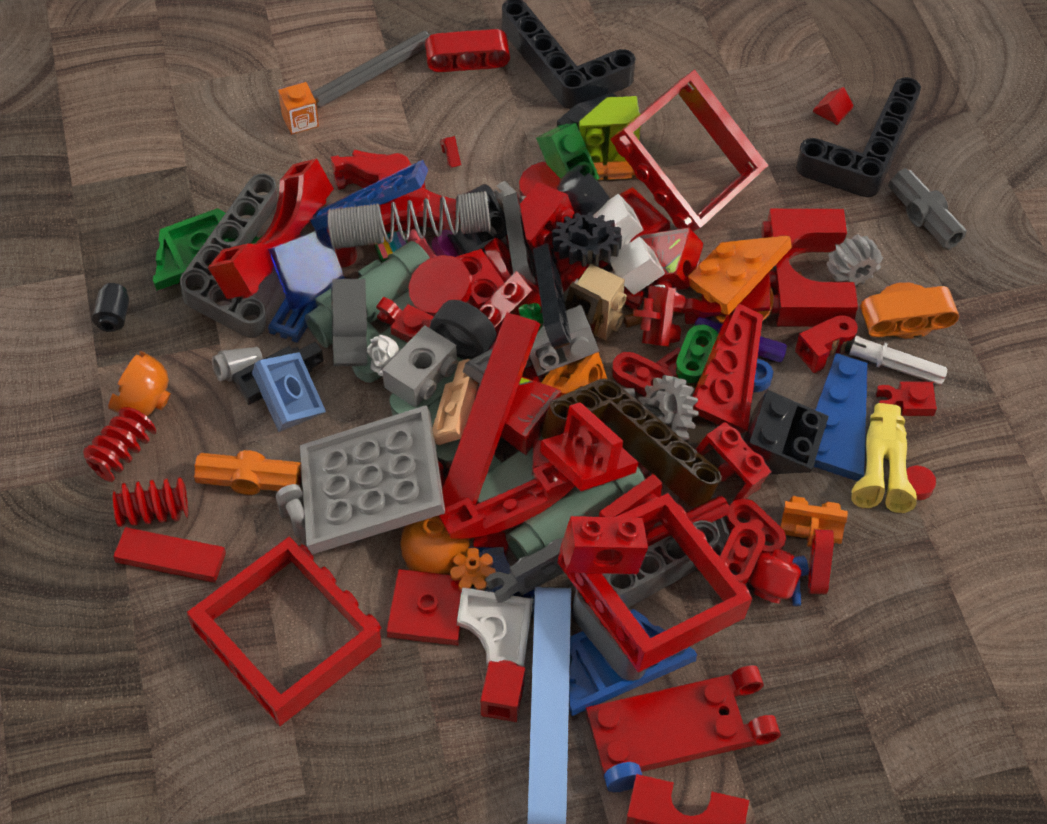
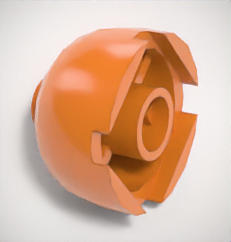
[108,351,171,416]
[400,516,470,575]

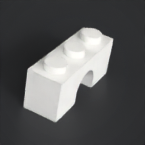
[593,194,665,295]

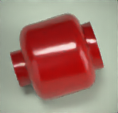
[749,548,802,604]

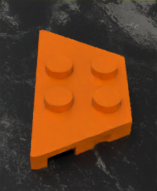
[688,236,792,315]

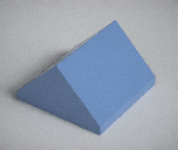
[252,352,326,432]

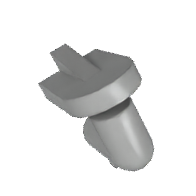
[276,484,307,545]

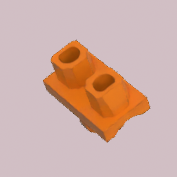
[780,496,848,547]

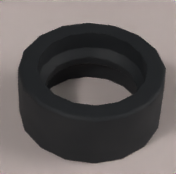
[430,300,496,360]

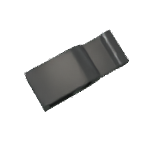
[331,279,367,366]

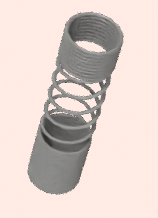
[328,191,491,250]

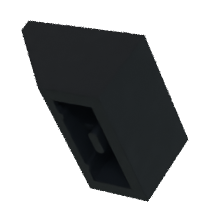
[744,389,829,474]

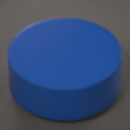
[753,359,773,392]
[604,762,642,793]

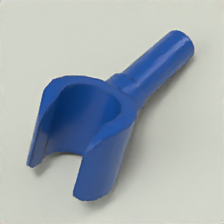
[792,555,809,606]

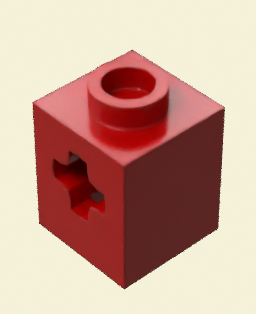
[480,660,525,723]

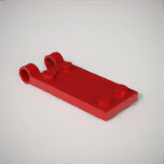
[586,665,781,781]

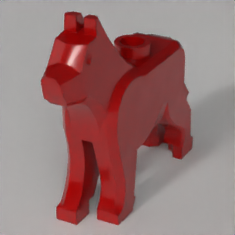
[330,149,461,232]

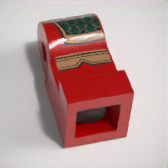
[795,315,858,373]

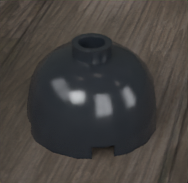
[557,165,610,219]

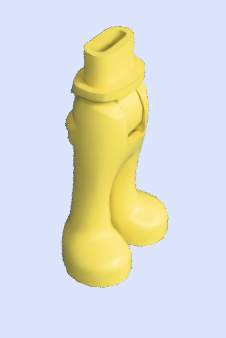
[851,403,917,513]

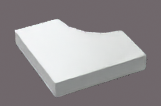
[456,588,533,667]

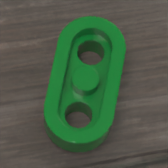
[676,325,718,383]

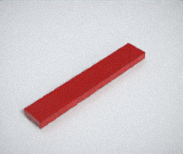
[442,312,540,508]

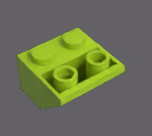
[579,96,641,165]

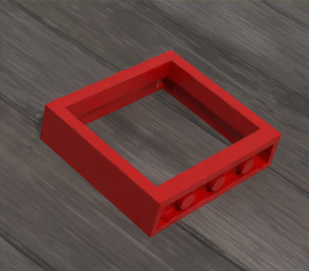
[610,69,768,232]
[557,493,752,673]
[187,536,382,726]

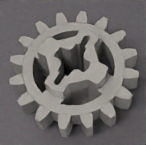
[638,375,699,440]

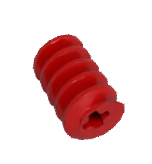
[83,407,157,482]
[113,477,188,527]

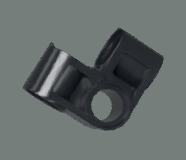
[447,184,507,256]

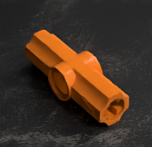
[194,450,301,495]

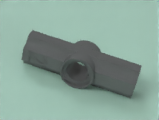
[888,168,967,250]

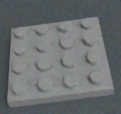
[300,405,445,554]

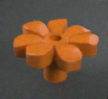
[450,548,495,591]

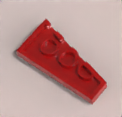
[692,304,763,434]

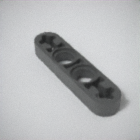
[503,192,538,285]

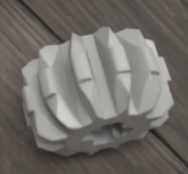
[826,234,883,286]

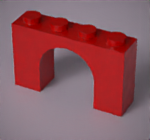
[761,208,858,327]

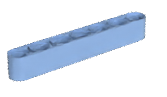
[527,587,571,824]

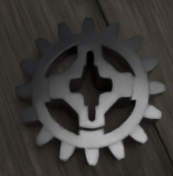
[552,212,622,267]

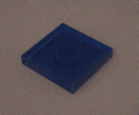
[268,227,345,310]

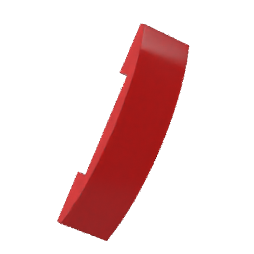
[438,462,575,539]

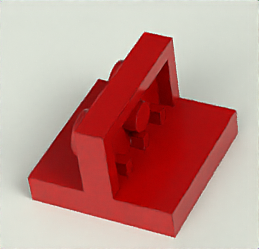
[539,402,638,491]

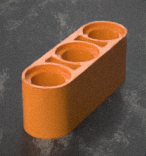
[860,286,959,337]

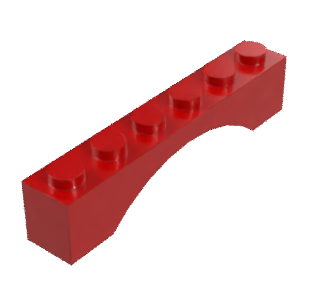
[208,158,334,299]

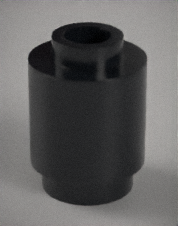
[92,283,129,332]

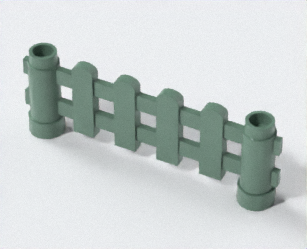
[305,241,645,560]

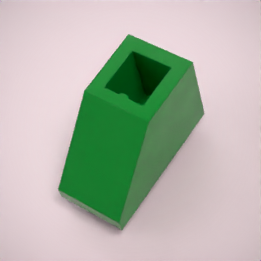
[536,123,600,180]

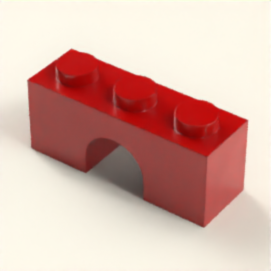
[626,774,750,824]

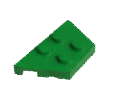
[153,208,263,291]

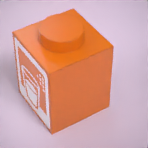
[278,82,319,135]

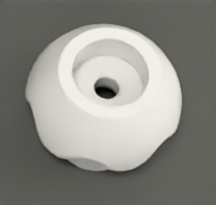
[367,335,399,376]

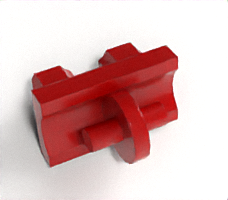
[633,286,685,347]

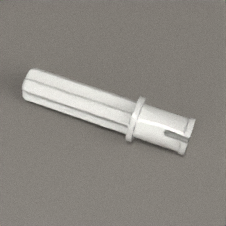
[849,335,947,385]

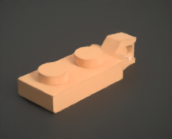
[432,359,479,445]

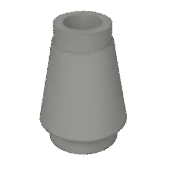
[212,347,263,382]

